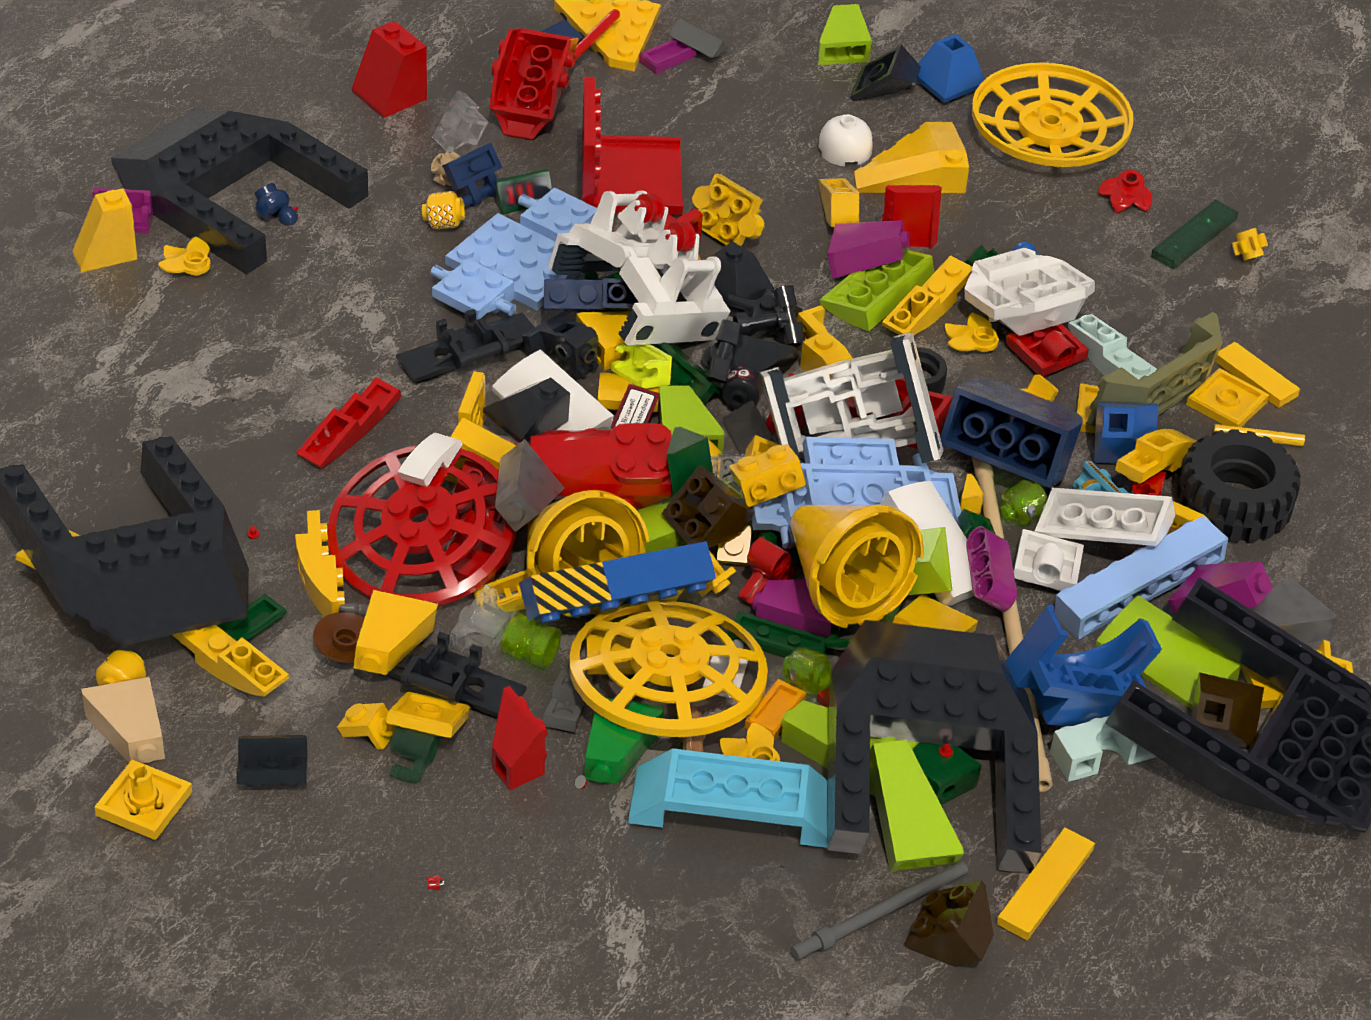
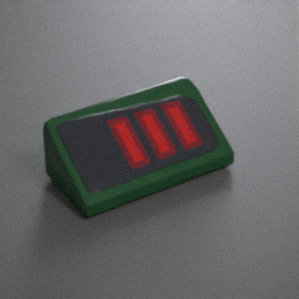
[495,169,552,214]

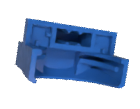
[1005,605,1162,727]

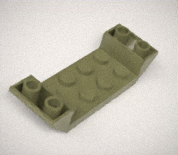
[1087,312,1222,427]

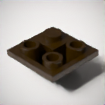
[661,465,755,548]
[1191,672,1264,749]
[904,880,994,967]

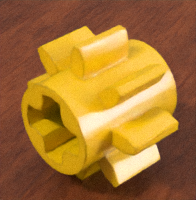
[1231,228,1268,261]

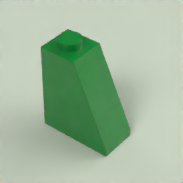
[584,698,664,784]

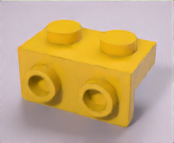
[729,444,806,507]

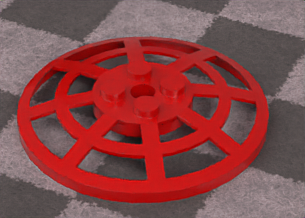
[327,445,516,607]

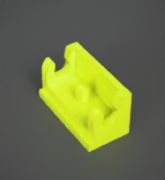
[611,343,672,389]

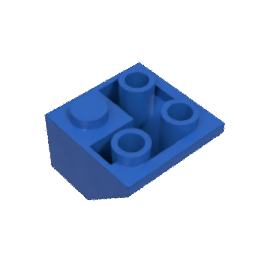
[917,34,985,103]
[1094,402,1159,463]

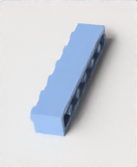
[1054,516,1228,640]

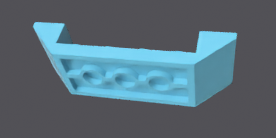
[628,749,828,848]

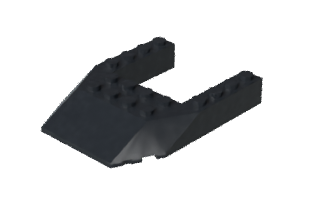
[111,109,369,275]
[0,436,249,646]
[1105,577,1371,833]
[827,620,1042,873]

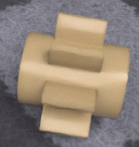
[431,151,460,186]

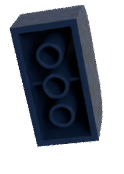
[940,378,1083,488]

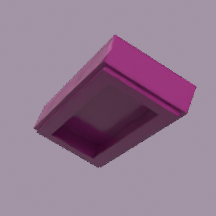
[639,39,696,74]

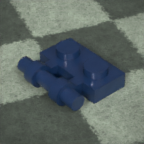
[442,142,504,208]

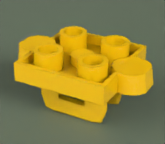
[692,174,764,246]

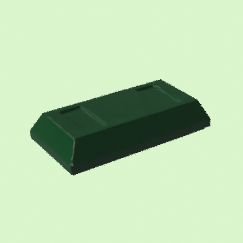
[218,594,287,641]

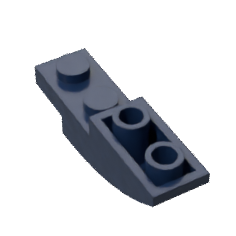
[544,278,639,312]

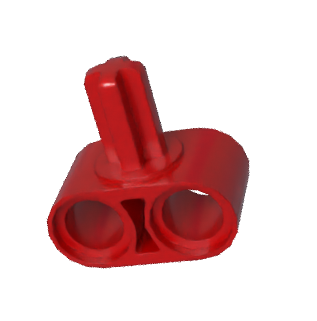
[739,537,796,605]

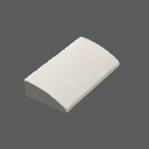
[492,350,614,430]
[879,481,975,606]
[1034,488,1176,546]

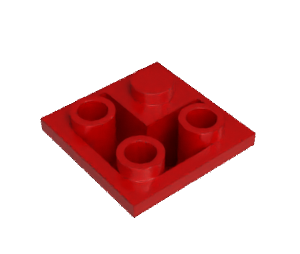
[492,686,548,790]

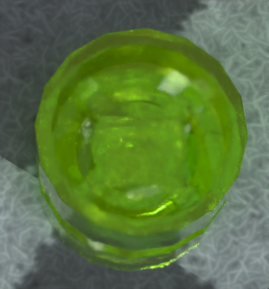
[501,613,561,669]

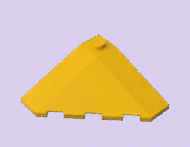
[854,122,969,193]

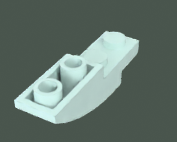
[1068,314,1157,380]

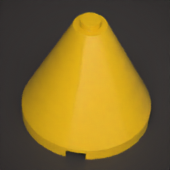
[527,490,649,618]
[790,505,924,628]

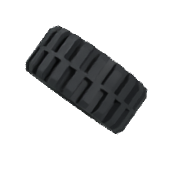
[1177,429,1301,543]

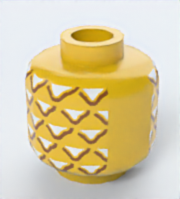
[422,191,465,230]

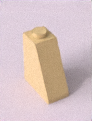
[81,677,165,763]

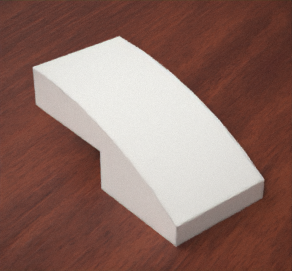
[397,433,462,487]

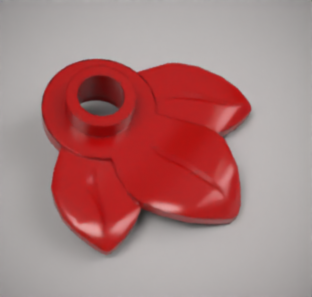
[1098,170,1152,213]

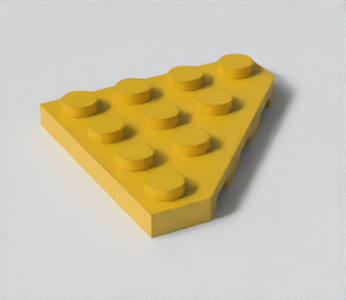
[554,0,661,71]

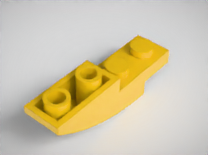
[882,255,972,336]
[1115,429,1197,483]
[295,510,345,617]
[172,625,289,697]

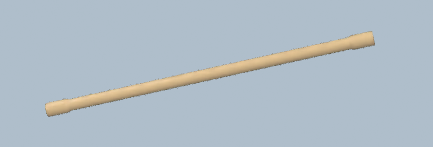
[972,457,1053,792]

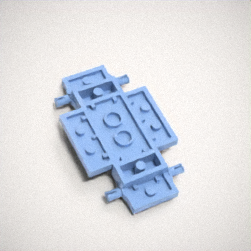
[430,188,597,320]
[751,437,962,549]

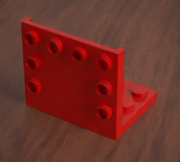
[582,77,683,215]

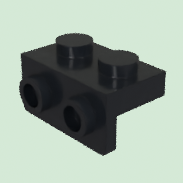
[236,735,308,787]

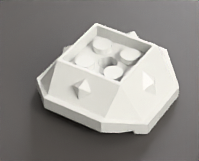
[965,248,1095,336]

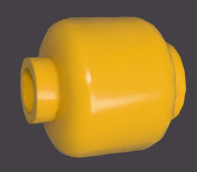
[95,650,146,686]

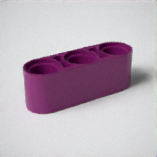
[966,526,1017,612]

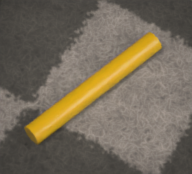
[1213,424,1305,447]

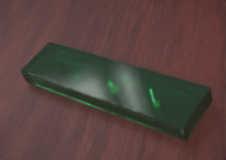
[1151,200,1238,269]

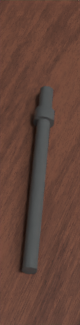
[790,861,968,960]

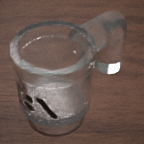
[711,454,746,485]

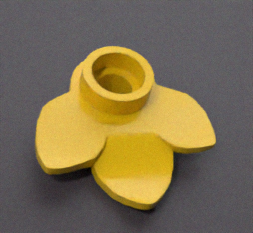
[158,237,211,276]
[944,313,999,352]
[720,722,780,761]

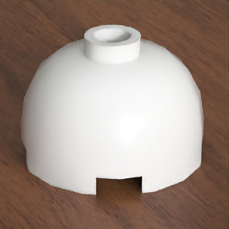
[818,114,873,166]

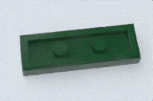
[727,611,828,668]

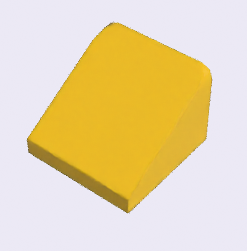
[960,473,984,515]

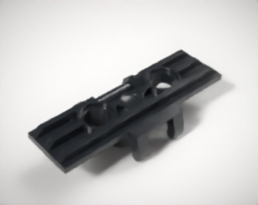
[396,309,535,383]
[387,632,527,718]

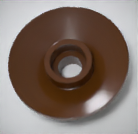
[313,612,365,663]

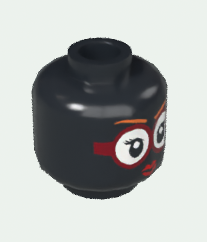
[722,366,764,410]

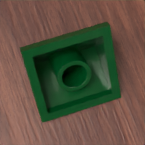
[667,427,713,496]

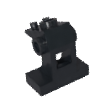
[522,310,599,381]

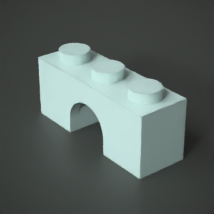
[1050,716,1156,782]

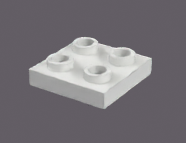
[1013,529,1084,591]

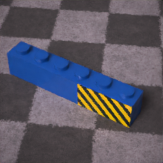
[519,541,716,624]

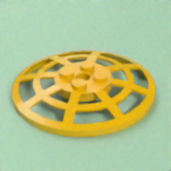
[972,63,1133,167]
[569,600,768,737]

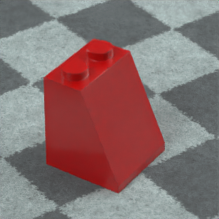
[352,20,427,118]

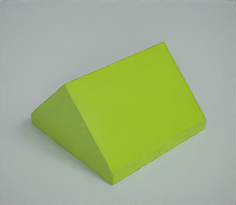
[908,527,953,595]

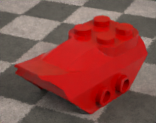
[489,27,579,141]
[531,423,673,510]

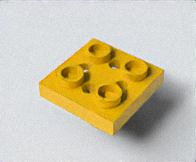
[94,759,193,840]

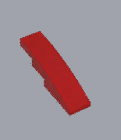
[296,377,402,469]

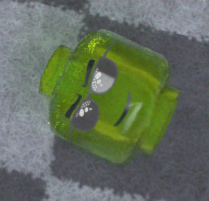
[1000,480,1048,526]
[782,647,833,694]

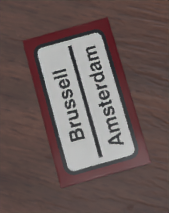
[610,384,660,429]

